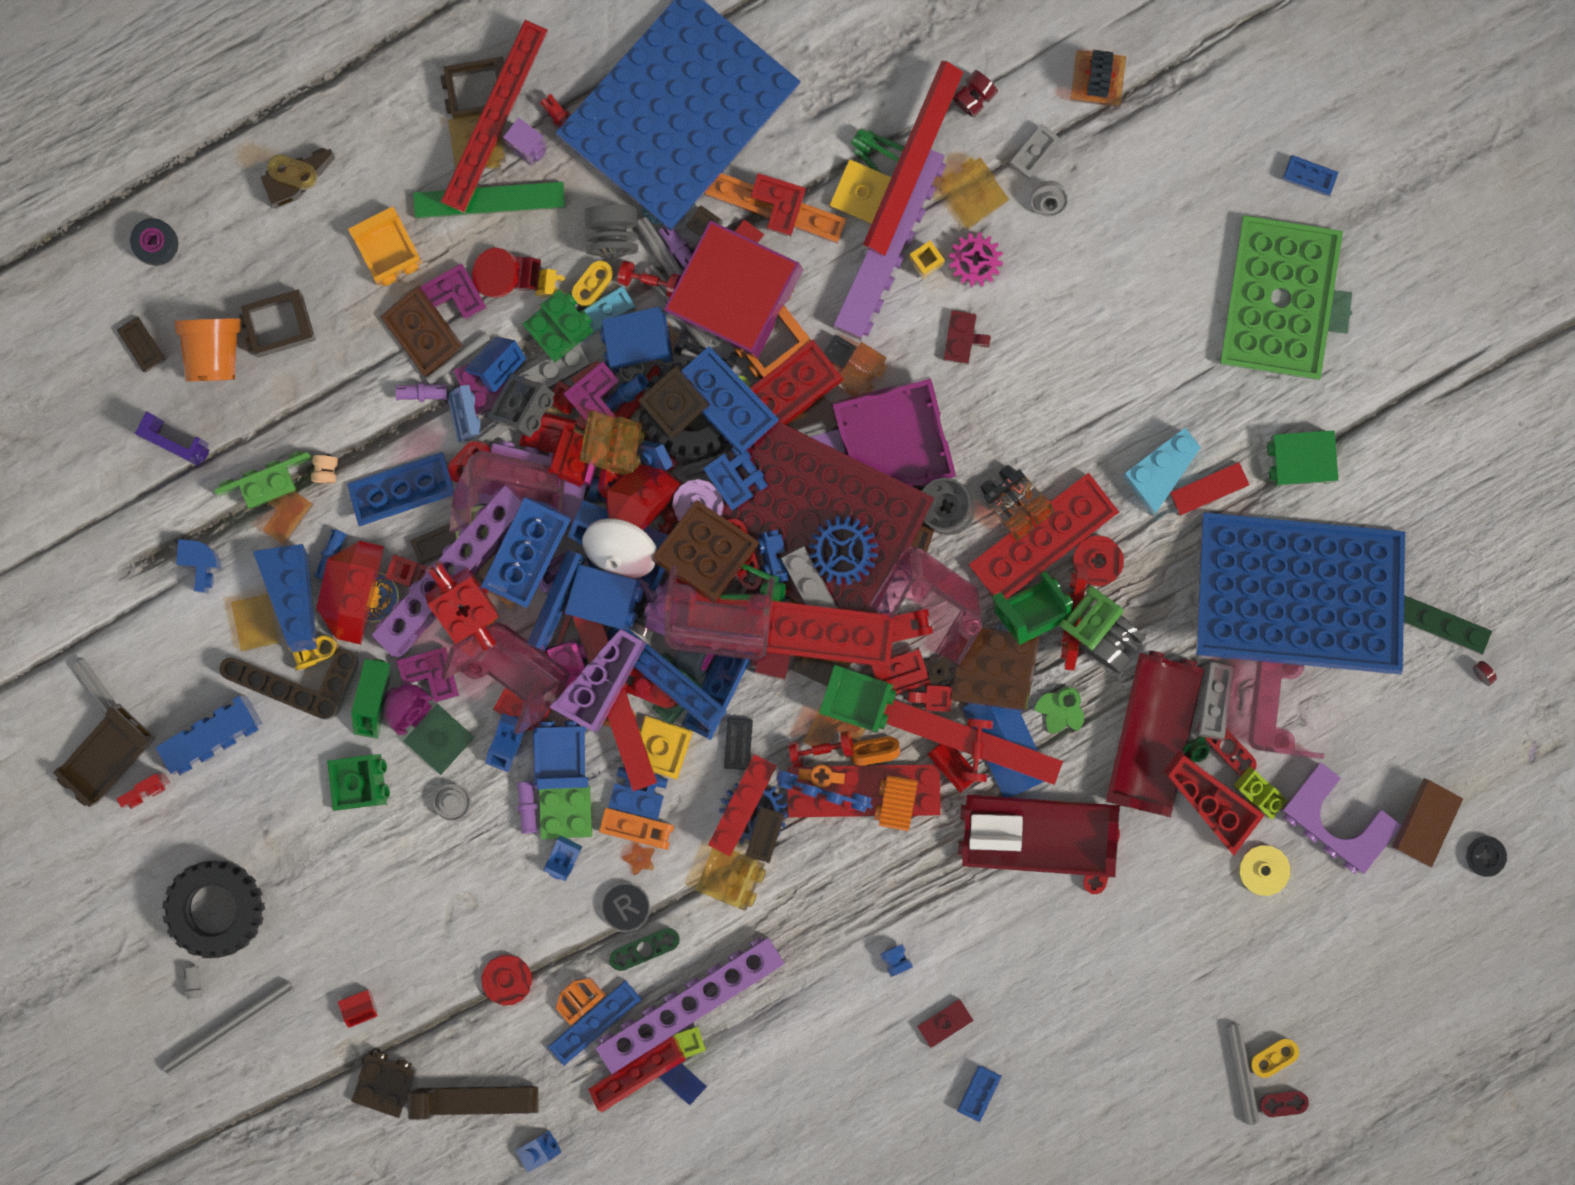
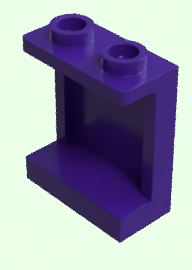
[135,411,210,466]

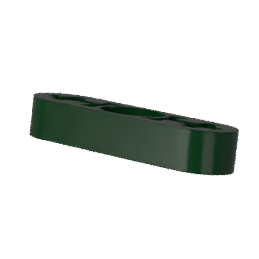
[609,928,680,971]

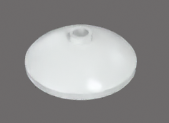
[582,519,657,578]

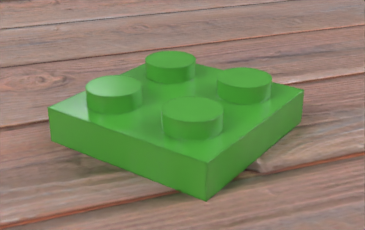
[539,786,593,839]

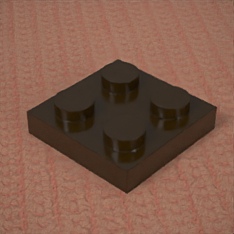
[639,366,711,439]

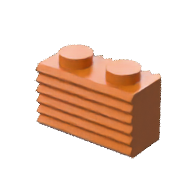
[874,775,918,831]

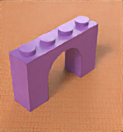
[478,441,588,526]
[1280,762,1402,874]

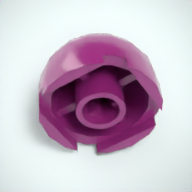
[382,684,433,735]

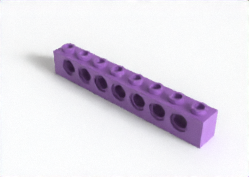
[372,485,524,657]
[596,936,785,1074]

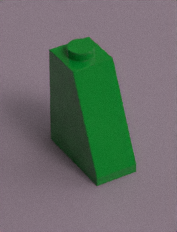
[351,658,391,739]

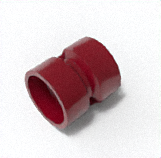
[952,70,998,118]

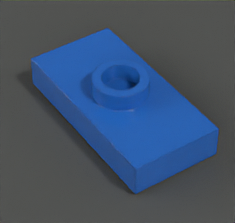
[1282,155,1339,197]
[632,439,673,470]
[957,1064,1002,1122]

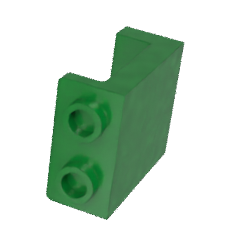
[1267,430,1339,487]
[992,571,1073,645]
[819,665,897,733]

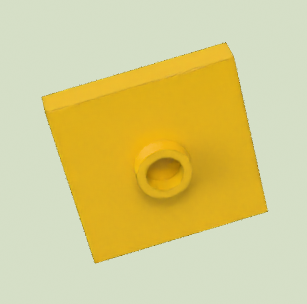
[829,159,891,224]

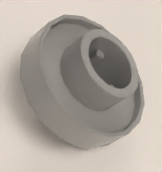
[1031,181,1068,217]
[434,784,472,821]

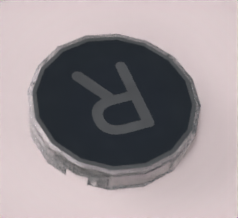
[601,882,651,932]

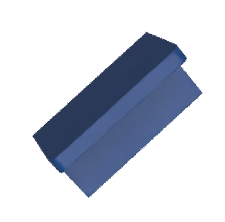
[465,336,526,392]

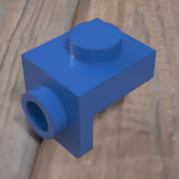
[543,836,583,881]
[515,1131,561,1173]

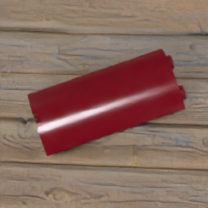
[1106,650,1205,818]
[958,795,1120,877]

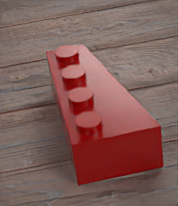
[1164,751,1265,856]

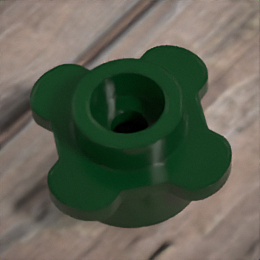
[1183,736,1209,762]

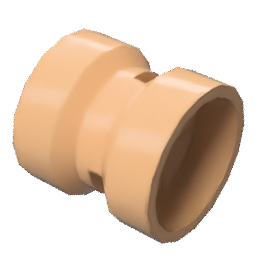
[311,455,338,484]

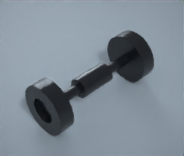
[674,329,739,370]

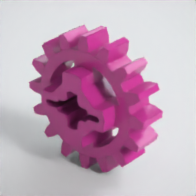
[949,232,1003,288]

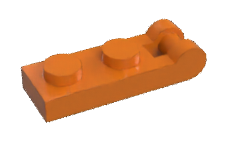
[599,808,675,850]

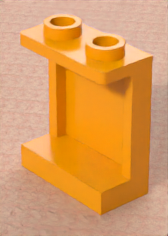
[348,206,423,287]

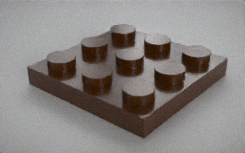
[652,499,759,603]
[951,626,1040,712]

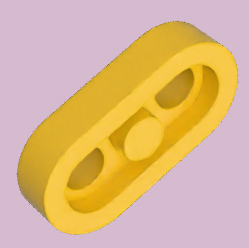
[572,261,613,307]
[1251,1038,1299,1078]

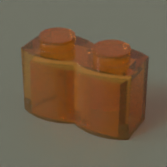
[836,341,888,397]

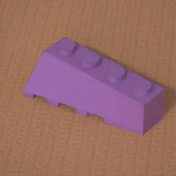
[549,629,646,733]

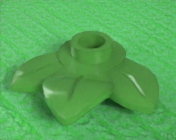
[1034,687,1084,734]

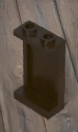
[53,704,156,807]

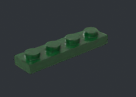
[1404,595,1492,655]

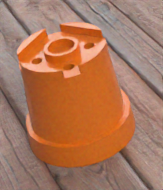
[174,319,241,382]

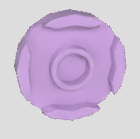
[672,479,724,522]

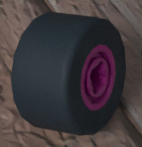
[130,218,179,266]
[676,643,719,679]

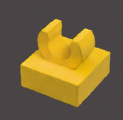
[535,269,565,297]

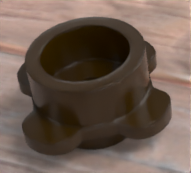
[925,657,953,685]

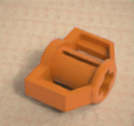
[798,765,845,788]
[556,977,606,1026]

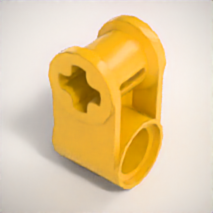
[288,636,340,671]

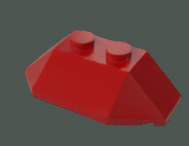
[606,464,685,531]
[316,541,385,645]

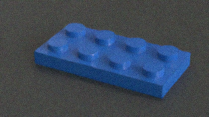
[682,346,779,455]

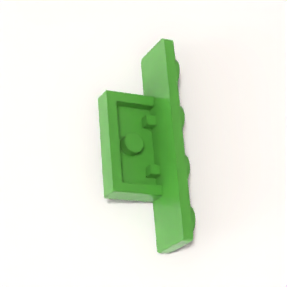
[214,451,313,509]

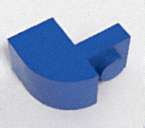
[176,539,221,594]
[485,713,527,773]

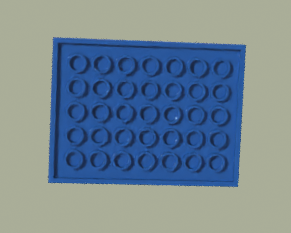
[556,0,801,231]
[1196,512,1405,675]

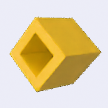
[909,240,945,279]

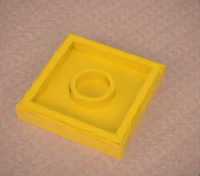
[640,716,693,780]

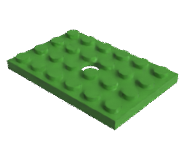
[1220,215,1343,380]

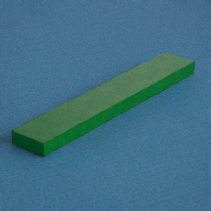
[413,182,566,219]

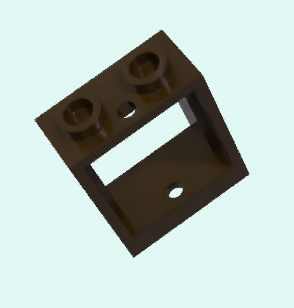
[440,56,513,121]
[239,289,316,358]

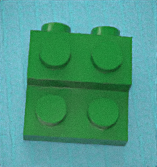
[522,289,594,363]
[327,754,390,811]

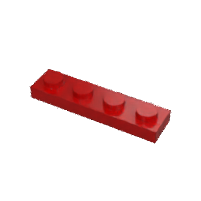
[708,754,777,857]
[588,1036,686,1113]

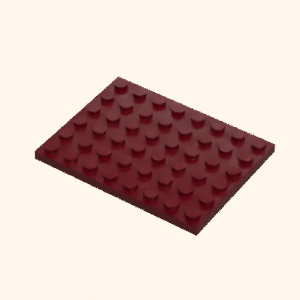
[721,421,935,614]

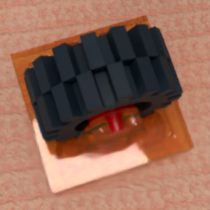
[1070,50,1127,107]

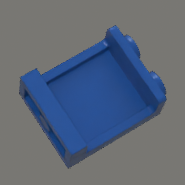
[600,306,674,373]
[565,565,643,631]
[533,720,588,789]

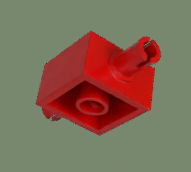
[425,561,499,651]

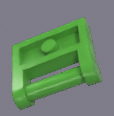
[1059,585,1124,651]

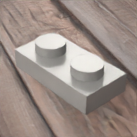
[1010,124,1061,179]

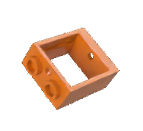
[733,306,811,378]

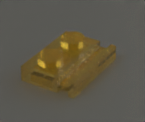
[231,594,279,652]

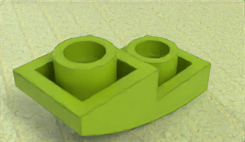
[1233,766,1288,820]

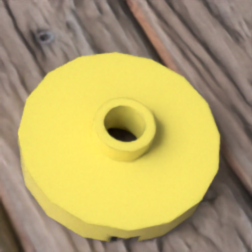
[1239,845,1290,896]

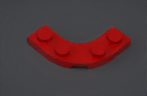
[1060,563,1088,671]

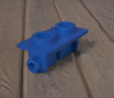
[757,530,789,582]

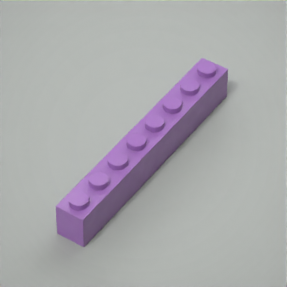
[834,149,947,341]

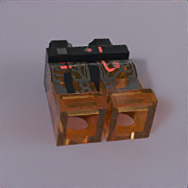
[980,465,1055,542]

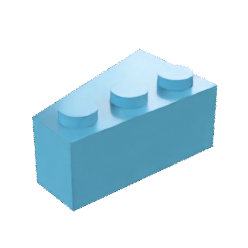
[1122,427,1201,516]

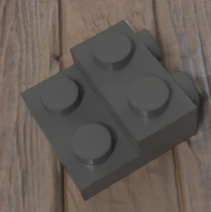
[487,374,555,437]

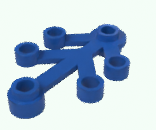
[776,770,873,812]

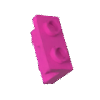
[547,639,587,693]

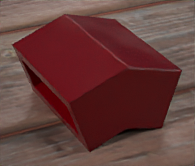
[513,256,541,291]

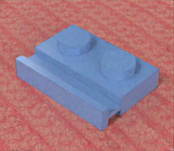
[447,385,481,443]

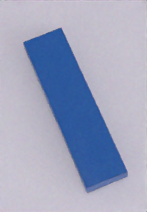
[548,980,642,1066]

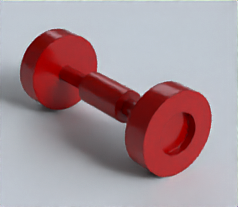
[618,260,682,298]
[961,719,993,782]
[789,731,854,768]

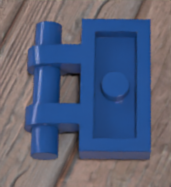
[703,447,768,510]
[608,766,668,821]

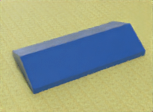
[347,452,455,527]
[481,497,571,608]
[527,550,586,652]
[681,647,755,740]
[962,704,1044,798]

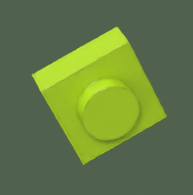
[674,1026,706,1058]

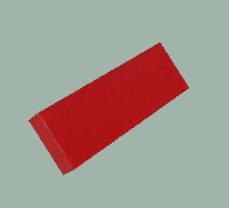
[1170,462,1250,516]

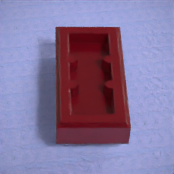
[917,999,974,1048]

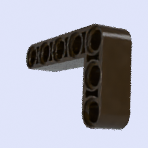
[219,649,359,720]
[408,1086,539,1120]

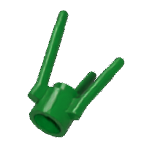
[851,128,905,173]
[720,564,786,602]

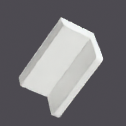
[970,814,1023,851]

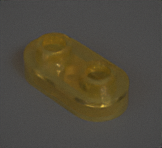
[267,155,318,190]

